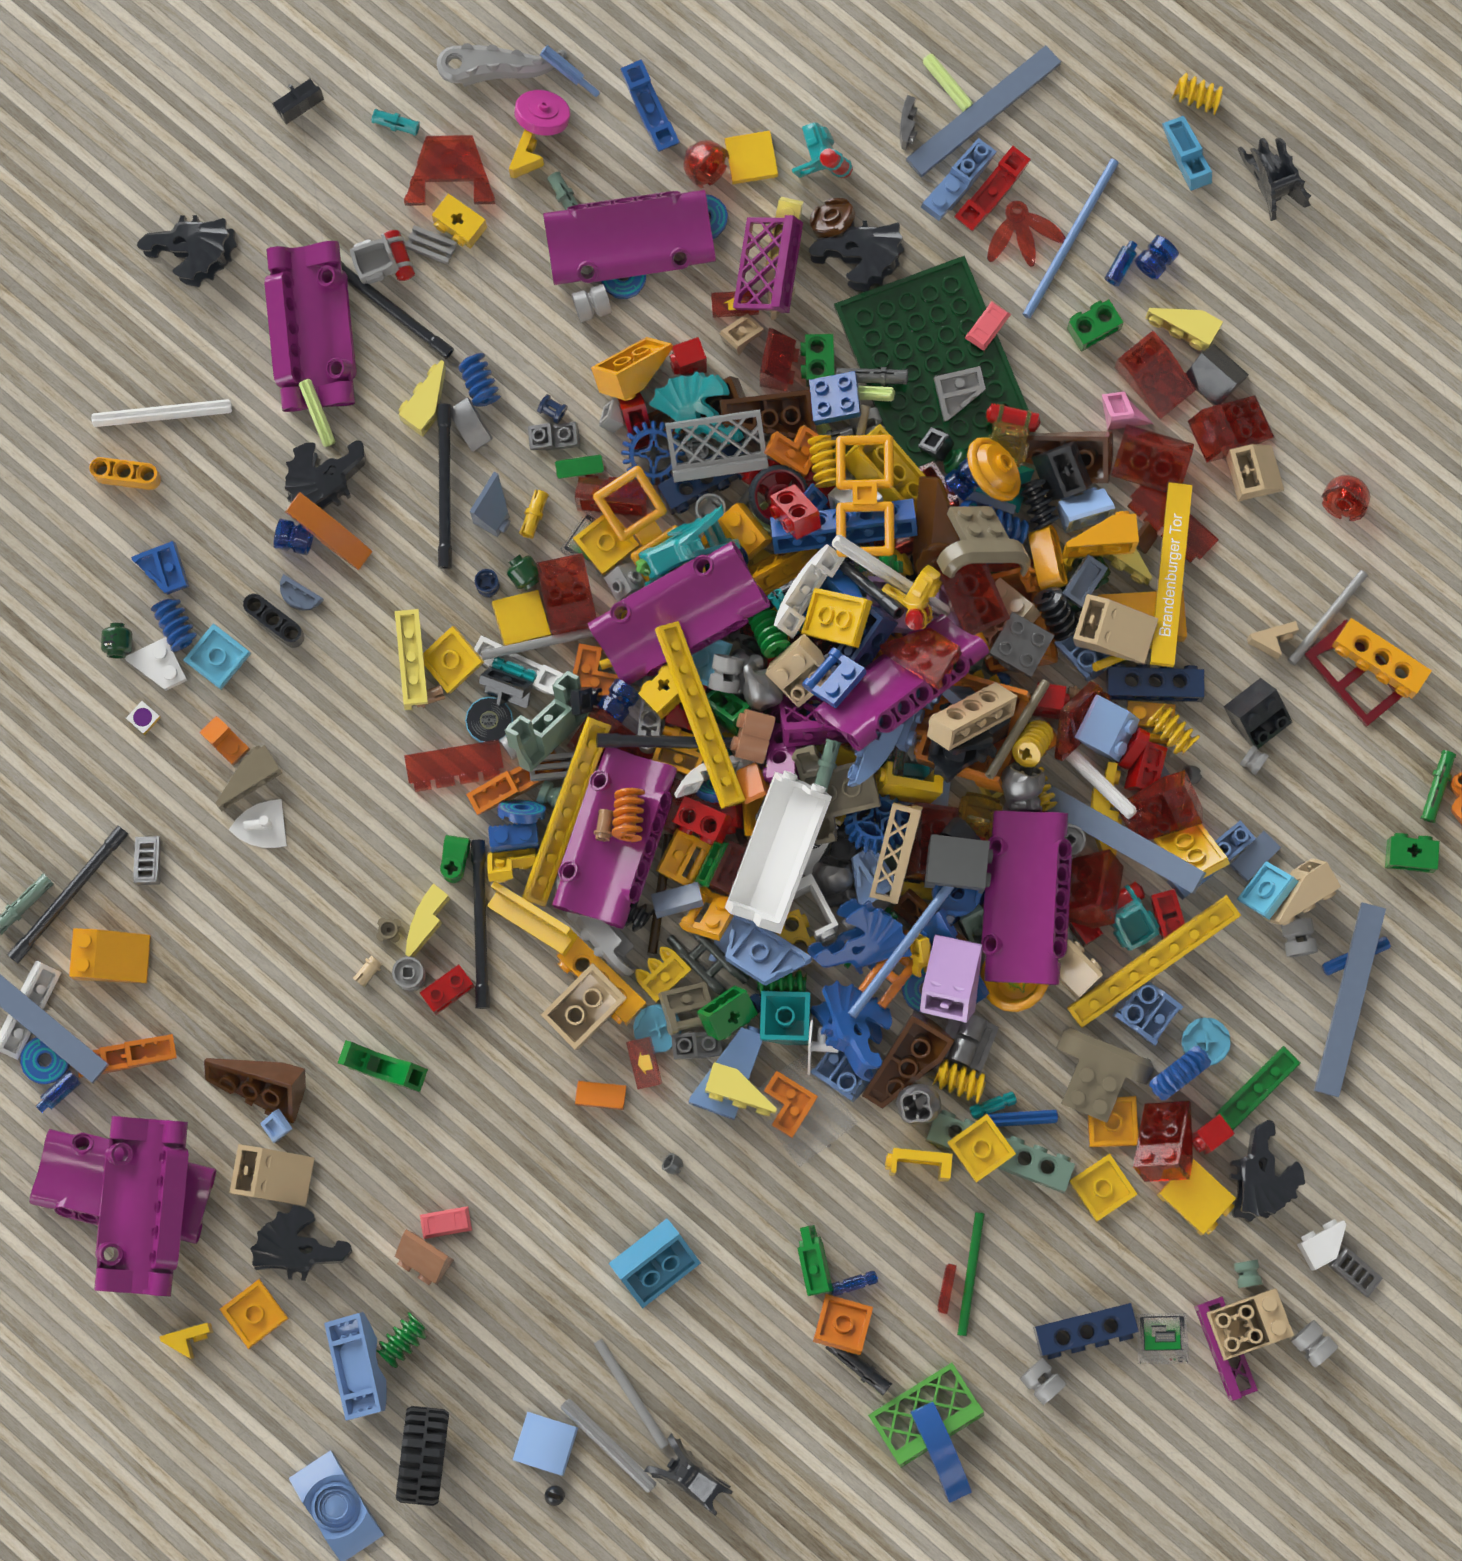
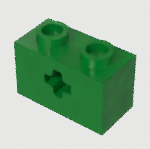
[706,690,751,737]
[1385,833,1440,873]
[697,985,758,1041]

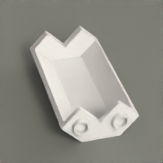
[725,771,832,934]

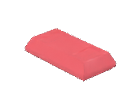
[965,301,1011,351]
[420,1206,472,1239]

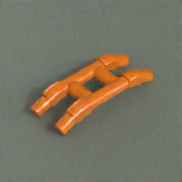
[858,930,913,1009]

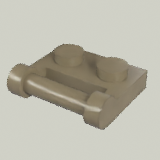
[658,982,711,1036]

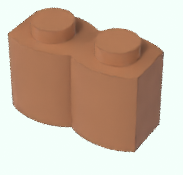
[730,709,775,764]

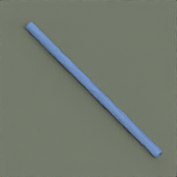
[1023,159,1119,319]
[848,886,954,1019]

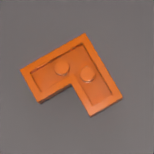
[764,425,819,477]
[573,643,620,700]
[763,1070,818,1138]

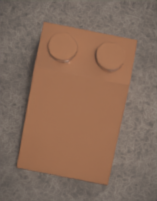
[394,1229,454,1286]

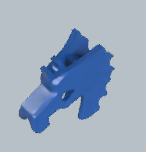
[807,898,912,974]
[810,980,892,1081]

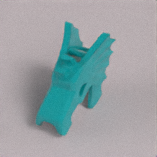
[649,372,744,445]
[638,505,741,579]

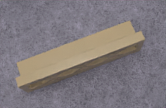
[869,802,923,904]

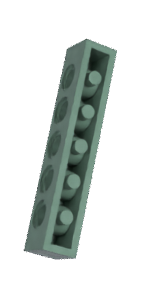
[925,1110,1075,1193]

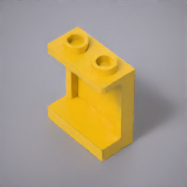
[874,761,944,806]
[885,1148,953,1182]
[1157,1158,1236,1236]

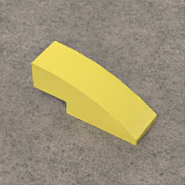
[405,883,450,957]

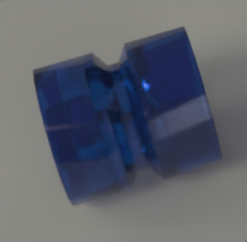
[1135,235,1179,280]
[944,458,980,501]
[273,518,314,555]
[597,678,640,724]

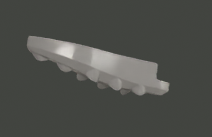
[437,43,567,87]
[554,865,635,976]

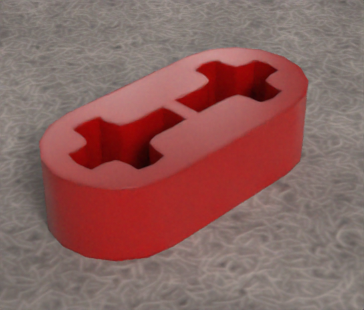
[1116,727,1150,770]

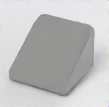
[599,398,624,433]

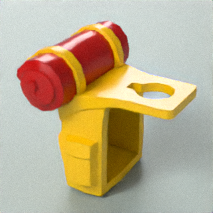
[881,565,942,630]

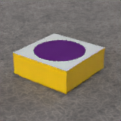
[126,701,161,735]

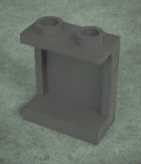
[924,834,993,894]

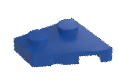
[131,541,189,595]

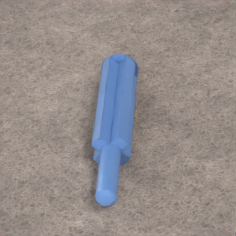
[539,45,600,97]

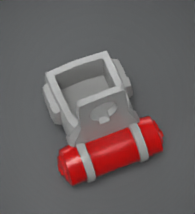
[350,230,415,284]

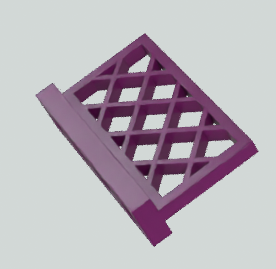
[733,215,803,313]
[778,694,848,747]

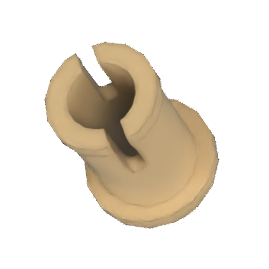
[353,955,382,987]

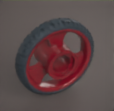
[748,465,808,526]

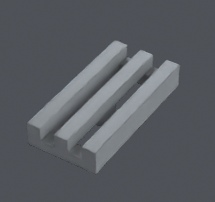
[405,225,457,265]
[530,752,574,781]

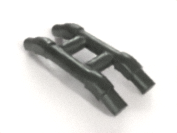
[667,932,750,995]

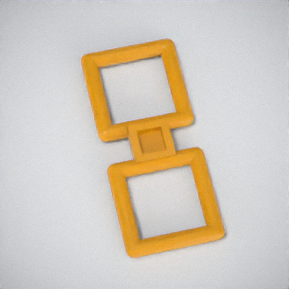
[836,435,895,557]
[593,466,678,582]

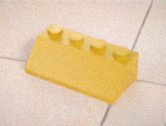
[845,424,925,517]

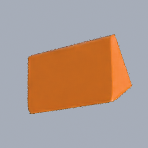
[575,1081,626,1110]

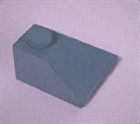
[470,472,511,537]

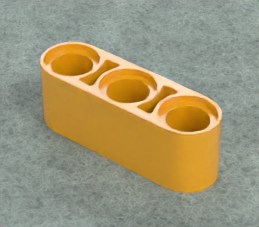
[89,457,161,490]
[1028,524,1068,590]

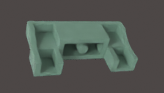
[505,671,593,772]

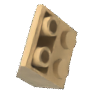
[1226,444,1284,502]
[765,634,832,708]
[1058,939,1103,1000]

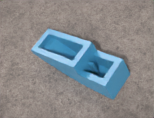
[1162,116,1212,191]

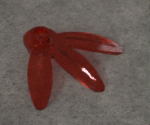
[987,201,1066,267]

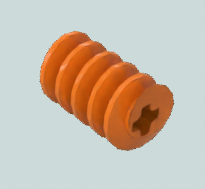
[612,788,645,842]

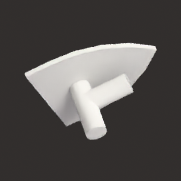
[229,799,287,848]
[808,1016,838,1075]

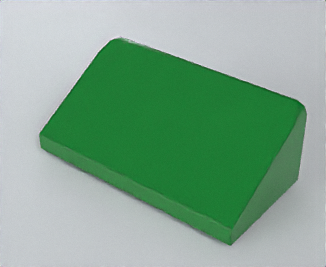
[555,454,604,479]
[695,841,730,889]

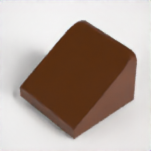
[1136,521,1158,554]

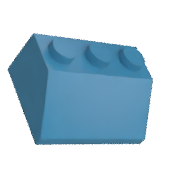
[608,1218,701,1309]

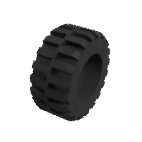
[396,1406,449,1506]

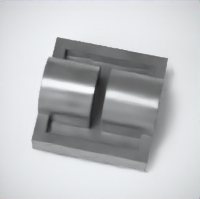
[988,612,1054,678]
[944,1014,999,1073]

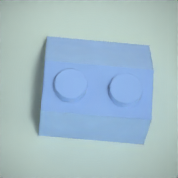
[1056,487,1115,534]
[1075,695,1140,762]

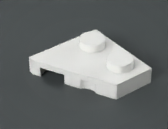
[125,637,187,691]

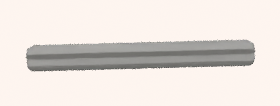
[561,1399,656,1493]

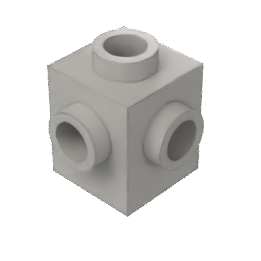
[604,562,645,602]

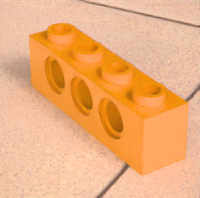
[1332,618,1432,699]
[557,936,647,1026]

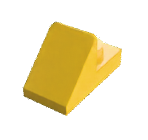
[509,129,544,179]
[159,1322,214,1359]

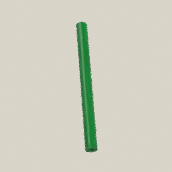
[957,1212,985,1337]

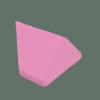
[1102,391,1153,430]

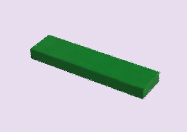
[1215,1046,1301,1130]

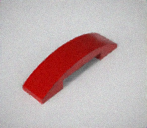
[954,146,1031,232]

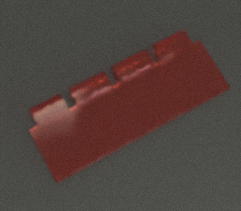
[1127,477,1219,563]
[404,739,504,792]

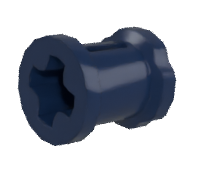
[537,394,568,424]

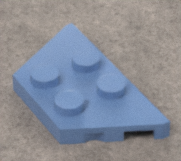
[725,915,812,986]

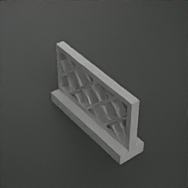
[665,410,768,482]

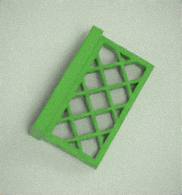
[868,1363,984,1468]

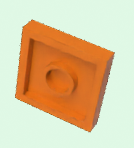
[813,1294,873,1355]

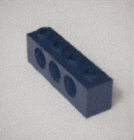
[657,441,746,515]
[830,606,898,673]
[1106,663,1204,702]
[1033,1303,1139,1360]

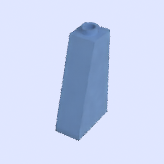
[688,1026,763,1120]

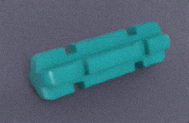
[492,657,537,683]
[969,1091,1017,1119]

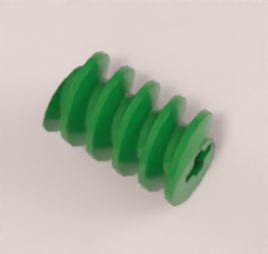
[747,607,791,658]
[757,969,807,994]
[376,1312,428,1368]

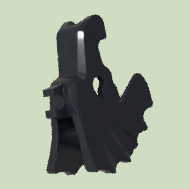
[1238,138,1312,221]
[137,215,238,287]
[809,220,904,292]
[285,440,366,509]
[927,702,1011,783]
[1229,1120,1305,1222]
[250,1205,352,1281]
[644,1433,733,1516]

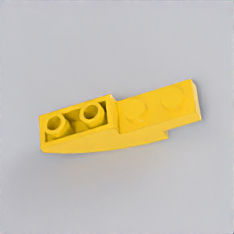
[1091,762,1122,862]

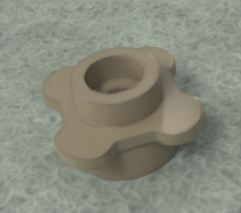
[376,918,401,943]

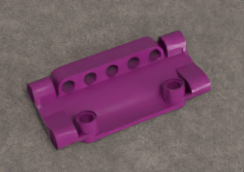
[543,190,716,285]
[264,241,357,412]
[588,541,770,687]
[812,614,989,751]
[552,748,677,929]
[981,811,1072,985]
[94,1116,189,1297]
[29,1129,216,1244]

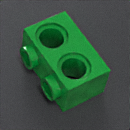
[1067,299,1124,352]
[800,334,835,387]

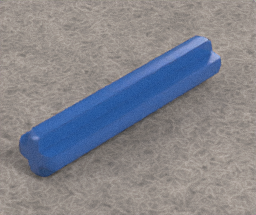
[1322,936,1391,976]
[988,1110,1058,1127]

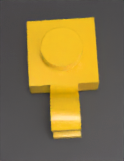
[909,934,931,977]

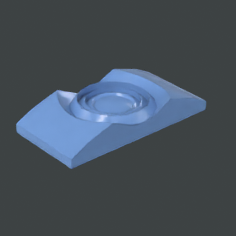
[324,1312,387,1421]
[289,1450,384,1561]

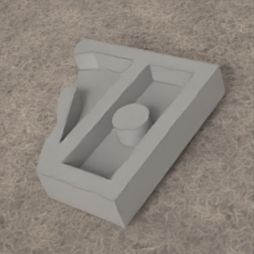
[934,366,986,422]

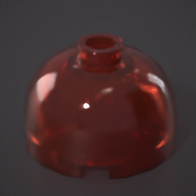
[683,140,729,188]
[1321,475,1371,521]

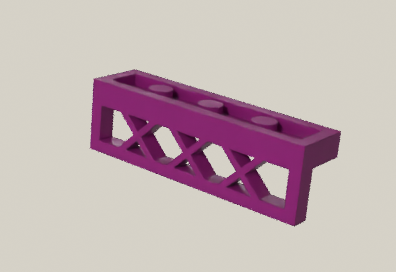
[1194,1296,1258,1401]

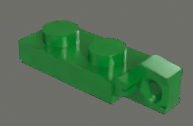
[797,1225,833,1296]

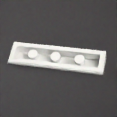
[0,961,62,1060]

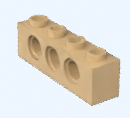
[927,682,1017,751]

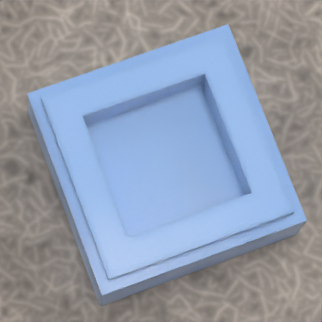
[260,1109,292,1144]

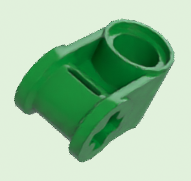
[440,835,471,883]

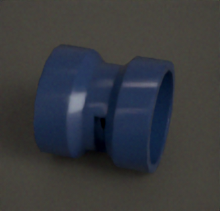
[474,569,500,597]

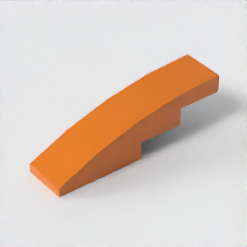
[285,493,373,570]
[466,750,566,815]
[78,1034,177,1078]

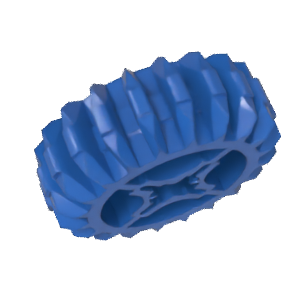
[621,421,685,485]
[844,794,909,855]
[1149,1046,1211,1100]

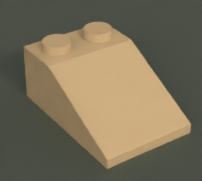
[541,963,627,1050]

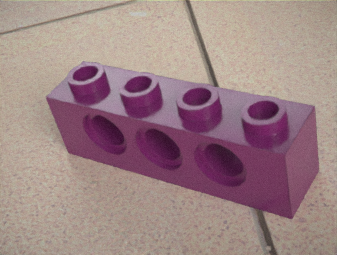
[763,702,805,785]

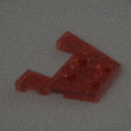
[404,135,495,206]

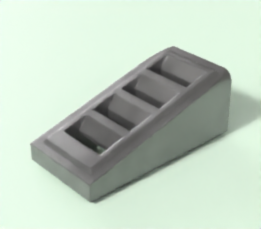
[133,836,160,885]
[1328,1246,1383,1298]

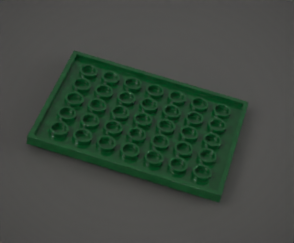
[834,255,1030,469]

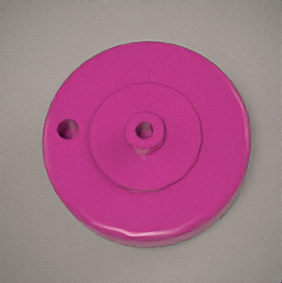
[514,90,571,136]

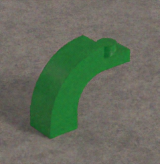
[337,1040,428,1092]

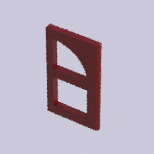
[1303,619,1402,727]

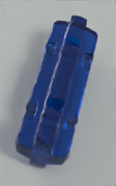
[831,1270,878,1296]

